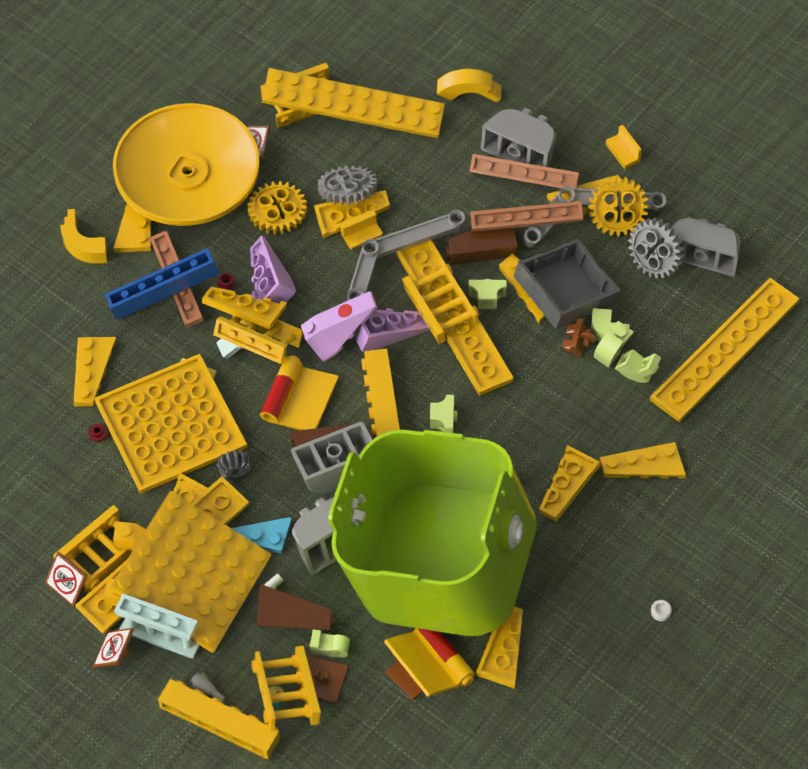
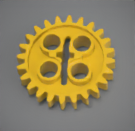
[588,176,649,236]
[248,181,307,235]

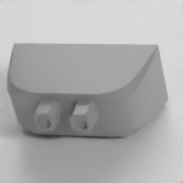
[481,108,556,167]
[667,217,741,277]
[291,422,372,494]
[292,497,337,575]

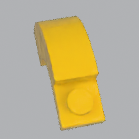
[437,69,501,103]
[60,209,107,263]

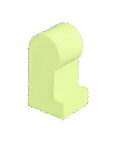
[310,629,350,658]

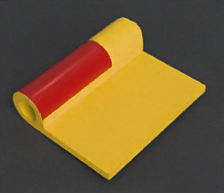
[260,355,339,430]
[384,628,475,697]

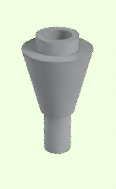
[190,672,226,702]

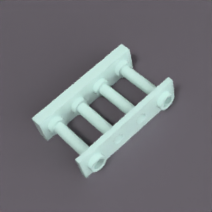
[114,594,200,659]

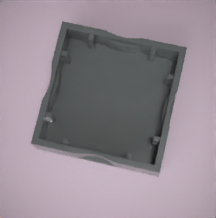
[514,239,621,329]

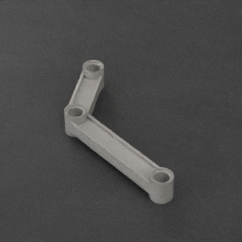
[522,186,667,248]
[347,210,465,301]

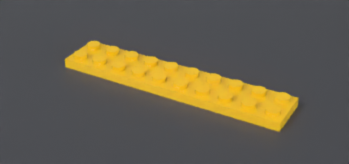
[262,68,445,138]
[396,240,514,396]
[650,278,800,423]
[76,476,249,635]

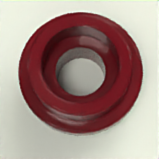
[217,273,236,290]
[88,423,108,442]

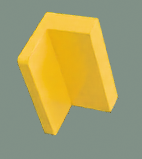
[606,125,641,169]
[340,209,383,250]

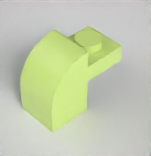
[591,308,630,343]
[594,321,634,368]
[615,349,661,383]

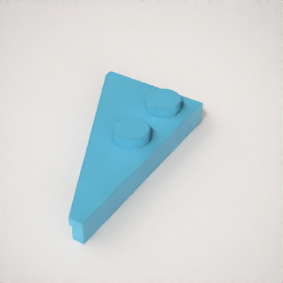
[231,517,292,554]

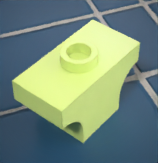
[469,279,506,309]
[430,395,457,433]

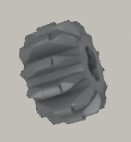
[217,449,251,480]

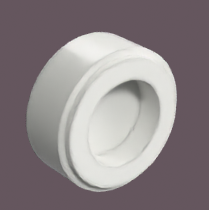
[651,600,672,621]

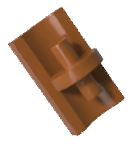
[562,319,596,358]

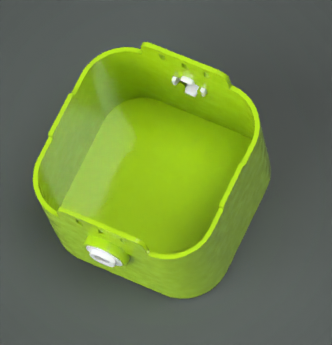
[328,430,537,636]

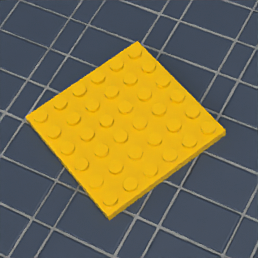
[94,354,248,494]
[109,491,272,653]

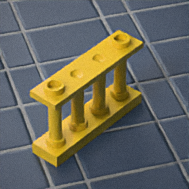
[261,63,330,128]
[402,259,480,344]
[213,315,303,364]
[54,505,132,594]
[251,646,321,731]

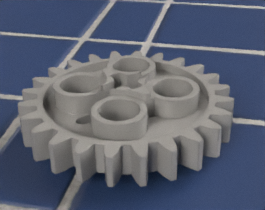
[318,165,377,205]
[628,218,684,279]

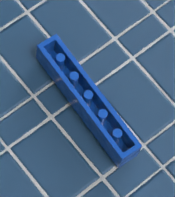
[105,248,220,320]

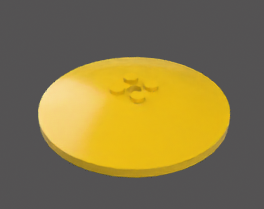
[113,103,259,226]

